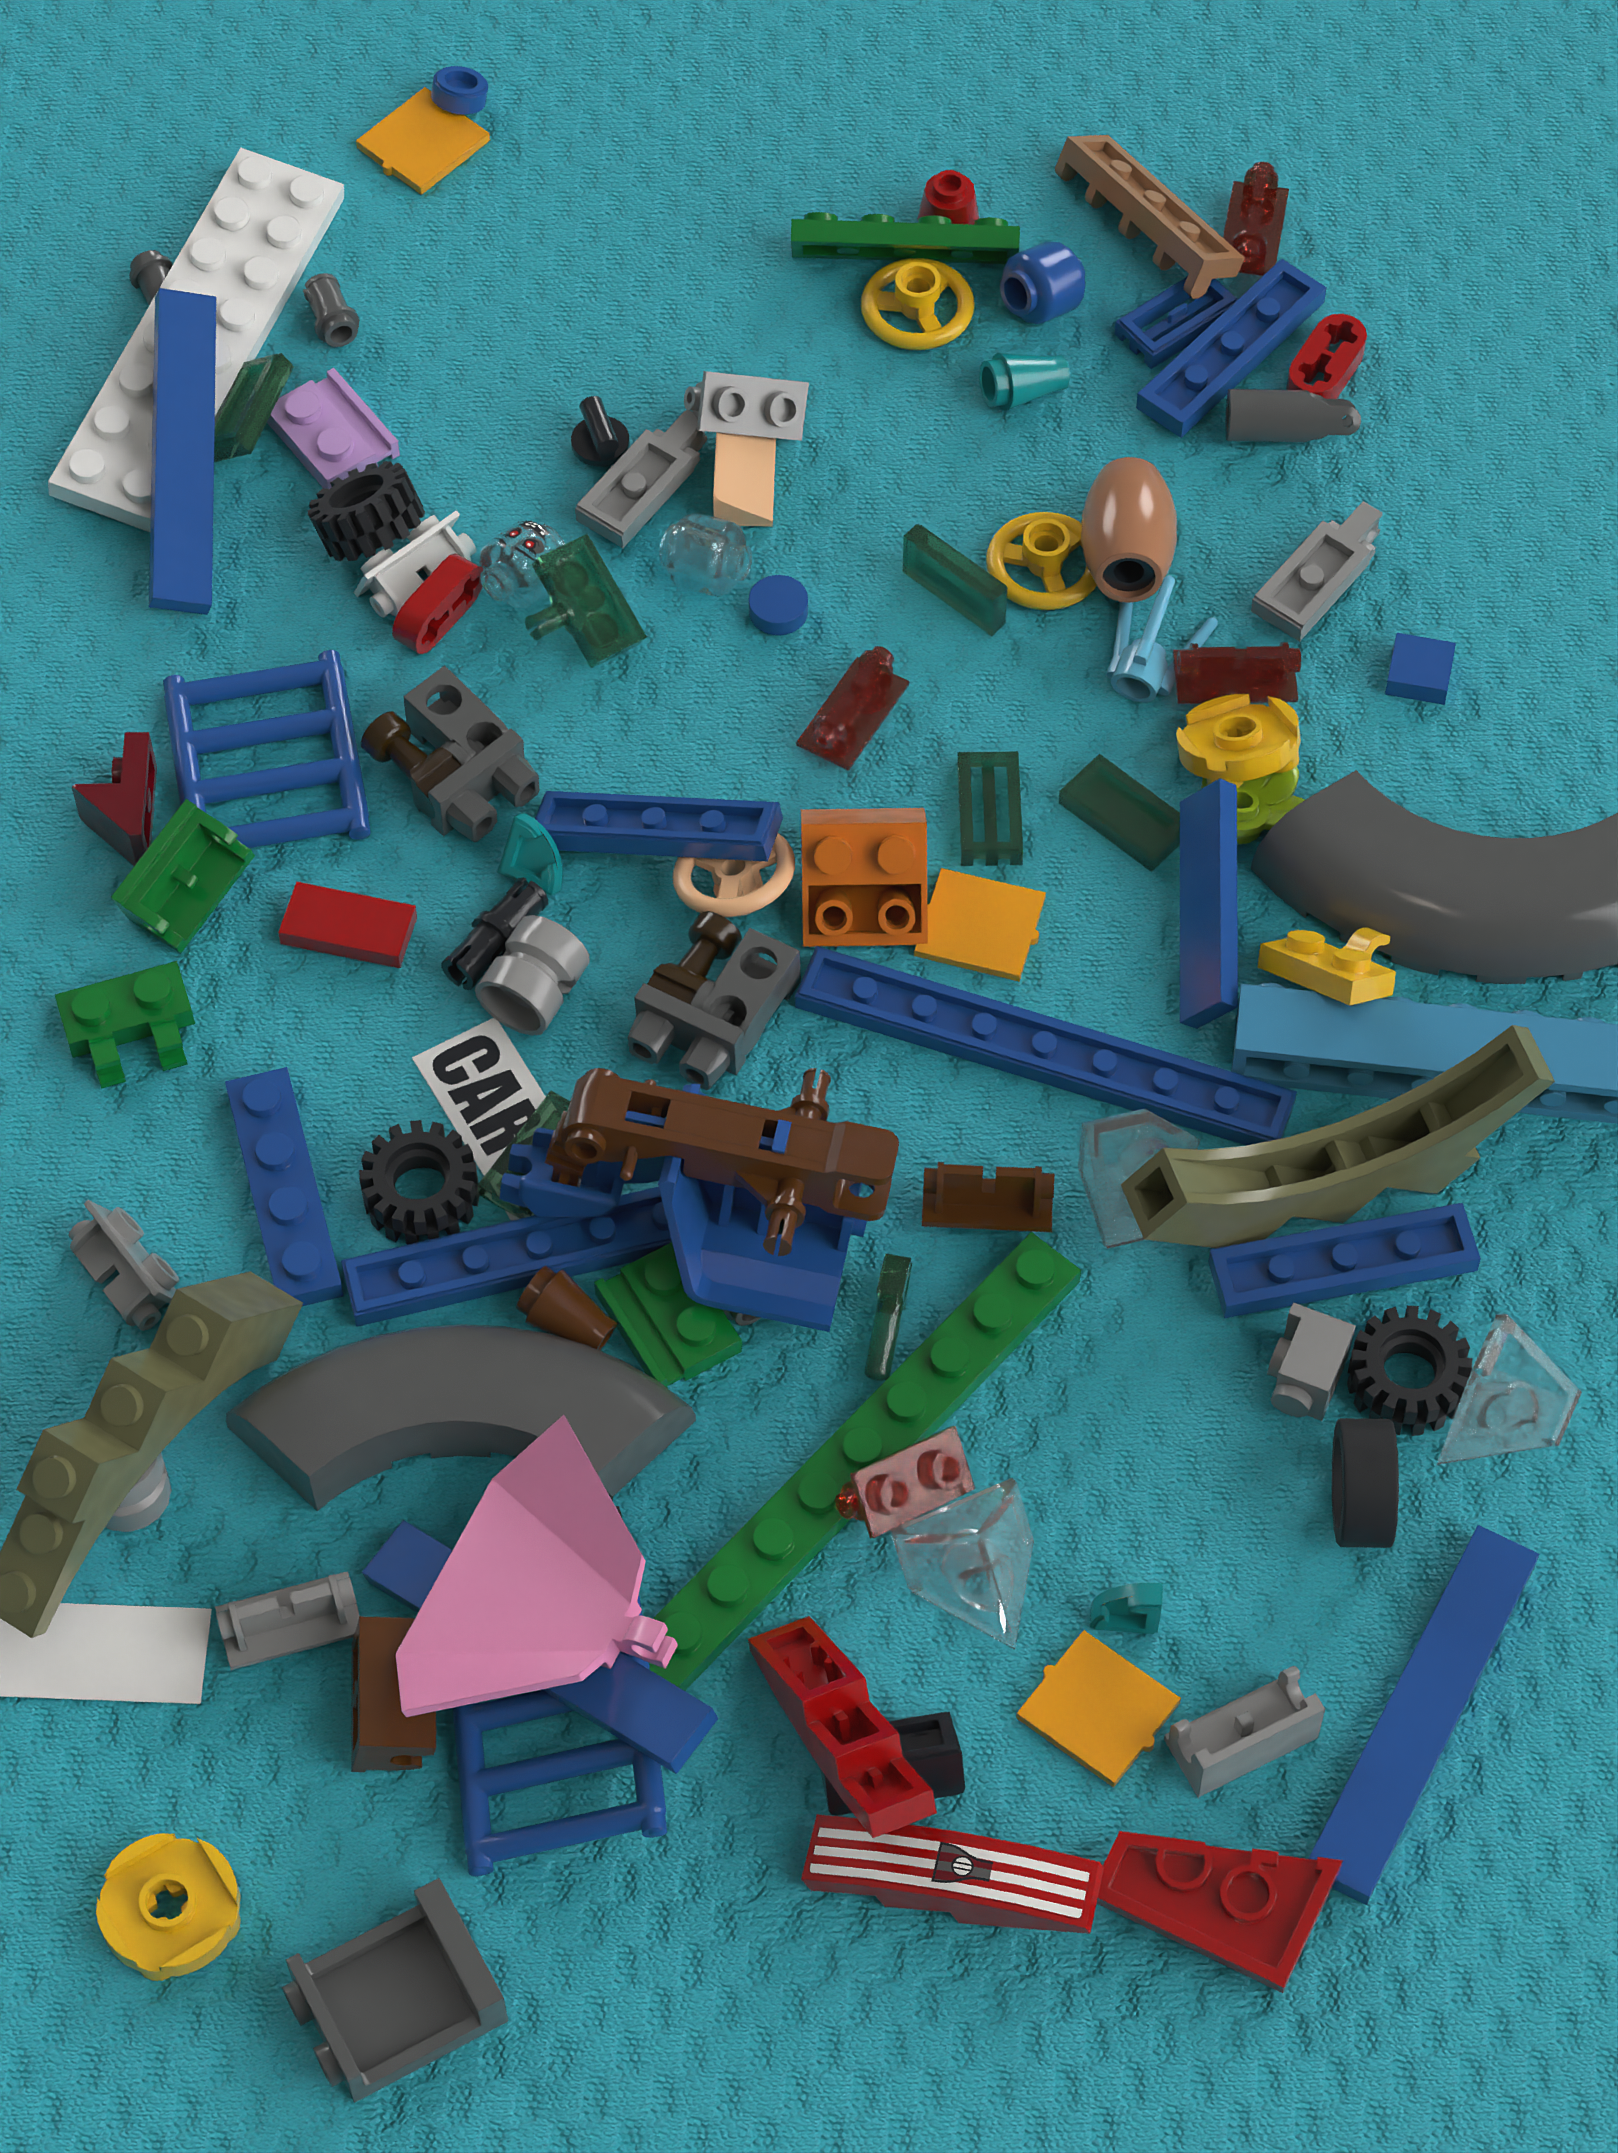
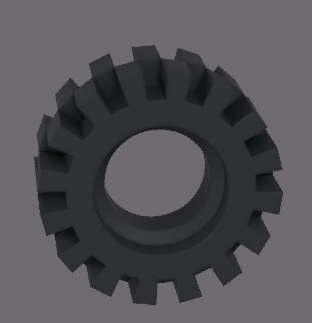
[307,461,425,561]
[359,1120,480,1245]
[1347,1305,1472,1436]

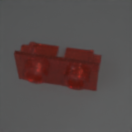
[1223,162,1289,276]
[1173,642,1301,704]
[796,646,909,771]
[835,1426,976,1538]

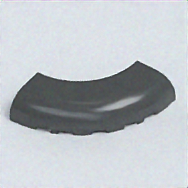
[1251,770,1618,984]
[226,1324,696,1511]

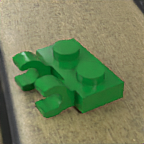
[55,961,195,1089]

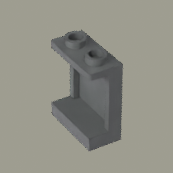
[282,1878,508,2103]

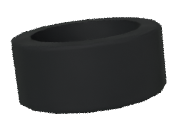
[1332,1418,1399,1548]

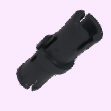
[441,877,548,990]

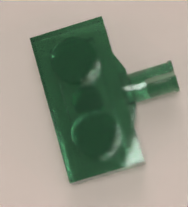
[525,534,647,668]

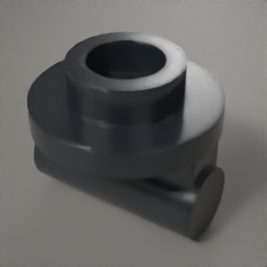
[571,396,630,467]

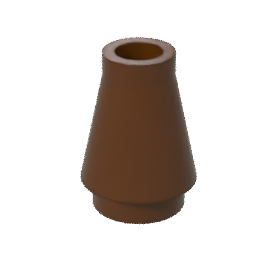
[516,1265,618,1351]

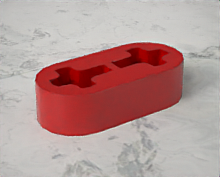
[1286,314,1367,399]
[392,553,485,655]

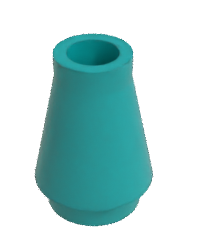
[979,353,1070,411]

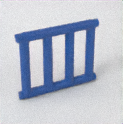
[163,650,371,848]
[452,1596,667,1877]

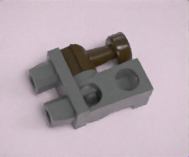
[361,665,540,843]
[628,911,801,1091]

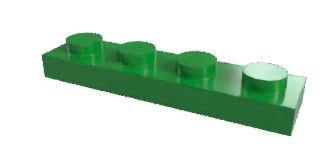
[791,212,1020,264]

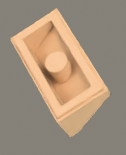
[713,432,776,527]

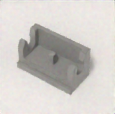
[1164,1666,1325,1797]

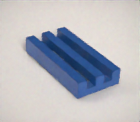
[1114,276,1238,369]

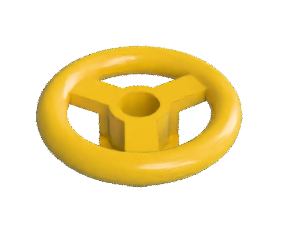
[861,258,974,350]
[986,512,1097,610]

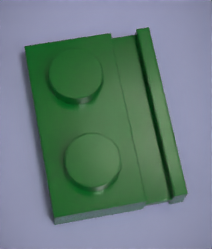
[594,1242,742,1388]

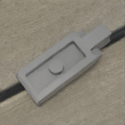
[575,409,707,548]
[1251,501,1382,642]

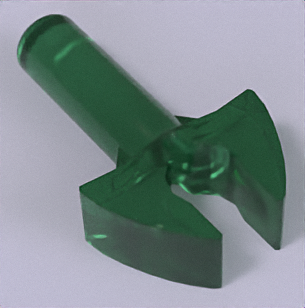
[864,1253,912,1381]

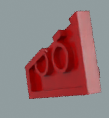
[1097,1831,1343,1993]

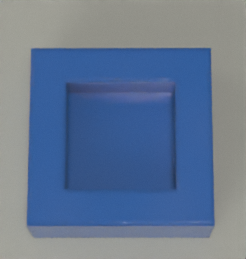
[1385,632,1456,705]

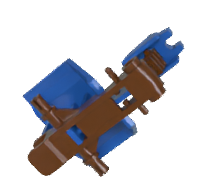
[499,1068,899,1332]

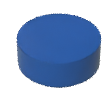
[431,66,488,114]
[749,575,808,635]

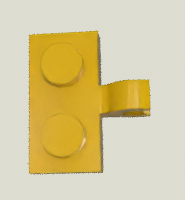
[1258,927,1396,1006]

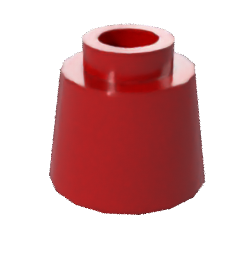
[917,170,979,225]

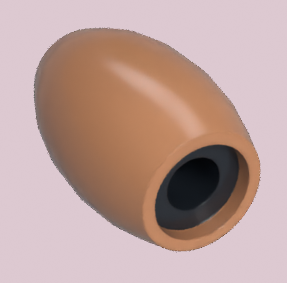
[1081,457,1177,603]

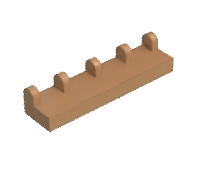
[1055,135,1245,299]

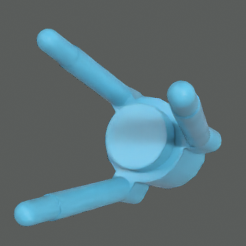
[1106,575,1218,703]

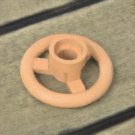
[673,833,795,917]

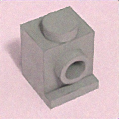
[1267,1303,1356,1421]

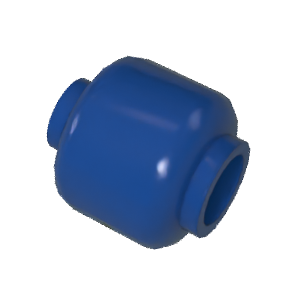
[1000,241,1086,324]

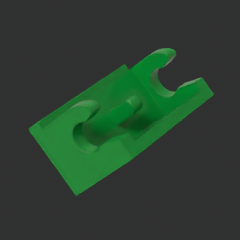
[111,799,255,954]

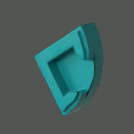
[497,812,563,896]
[1090,1583,1163,1634]

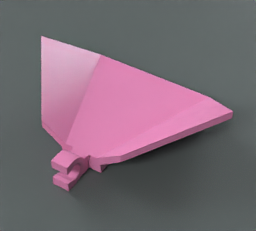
[396,1415,678,1717]

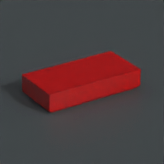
[278,881,417,968]

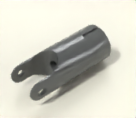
[1225,389,1361,442]

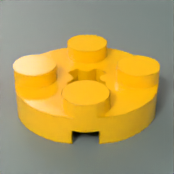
[1176,694,1301,789]
[96,1833,241,1981]

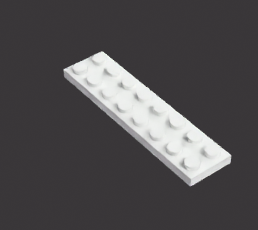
[48,148,344,532]

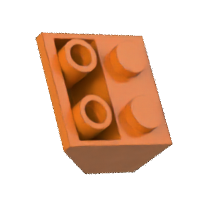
[801,808,928,947]

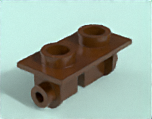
[922,1162,1055,1232]

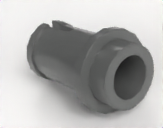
[129,250,173,305]
[303,273,360,347]

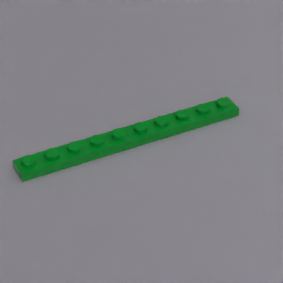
[649,1232,1081,1691]

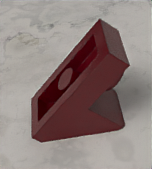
[72,732,157,866]

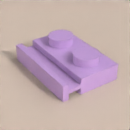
[264,368,400,489]

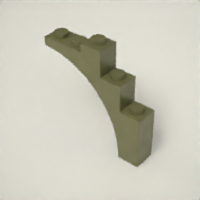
[1121,1025,1555,1248]
[0,1271,303,1638]

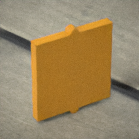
[356,87,490,195]
[914,868,1046,982]
[1016,1630,1181,1788]

